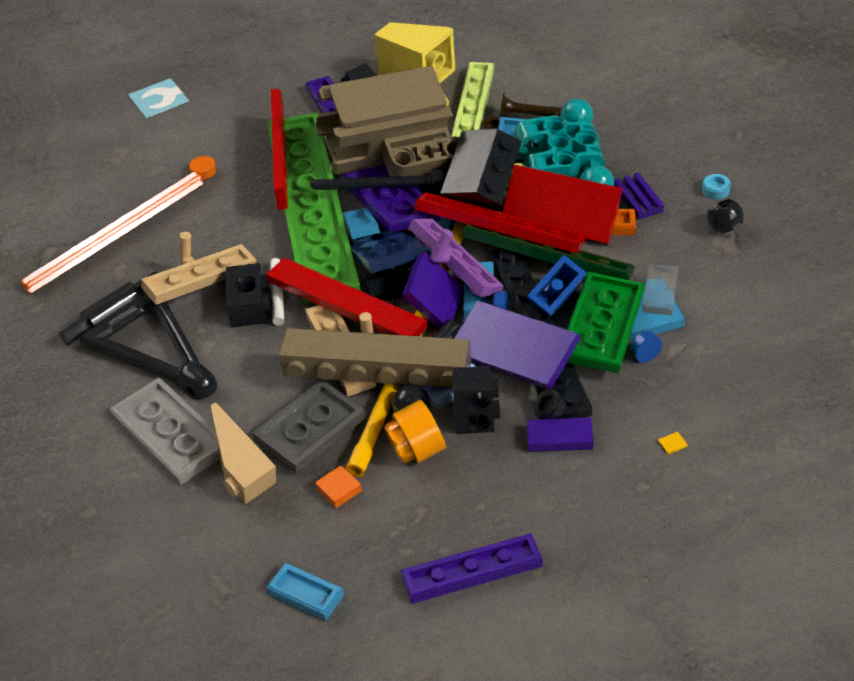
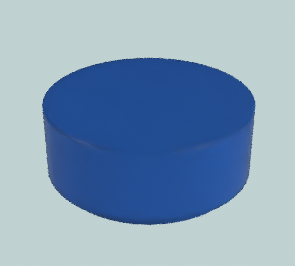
[493,291,509,311]
[630,331,662,363]

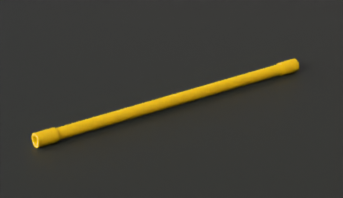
[346,221,467,477]

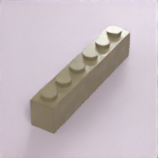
[279,328,471,388]

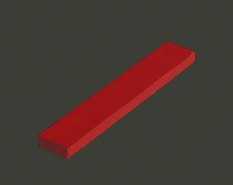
[270,89,288,210]
[414,193,586,253]
[266,257,427,336]

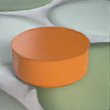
[189,156,217,180]

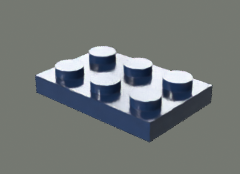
[350,229,426,273]

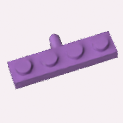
[409,219,504,297]

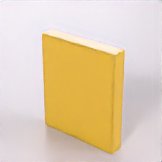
[658,431,688,454]

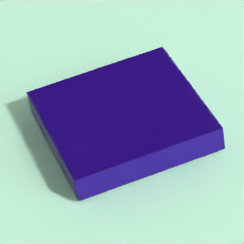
[402,251,464,329]

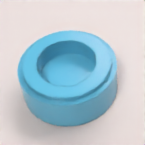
[702,174,731,199]

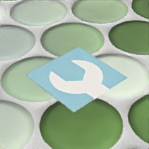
[128,78,189,118]

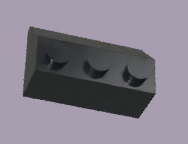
[439,129,522,211]

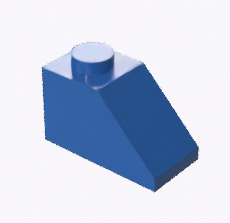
[527,255,587,317]

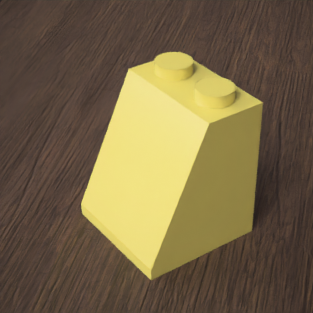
[374,22,455,83]

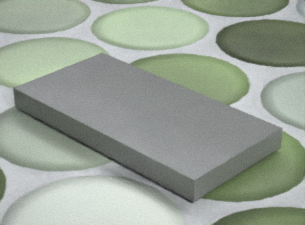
[108,377,220,486]

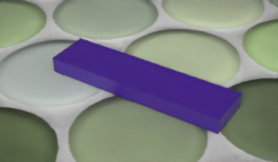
[400,533,543,604]

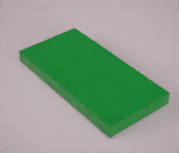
[567,272,646,374]

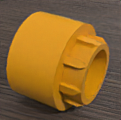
[384,399,446,464]

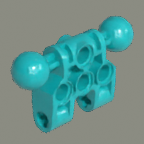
[515,98,614,186]

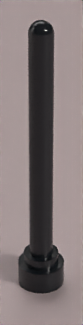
[310,169,443,192]

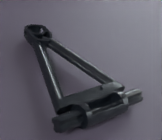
[59,271,218,399]

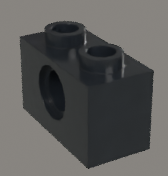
[226,263,270,328]

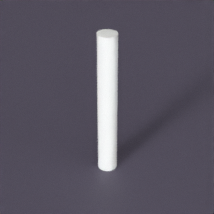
[270,258,284,326]

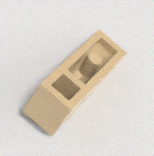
[211,402,276,504]

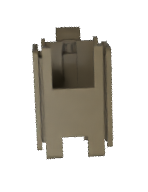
[316,66,459,177]

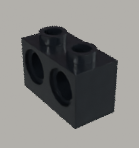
[452,366,500,434]

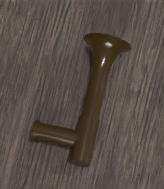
[500,93,562,117]

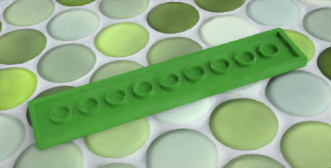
[267,113,360,303]

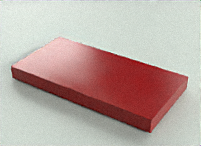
[502,164,623,244]

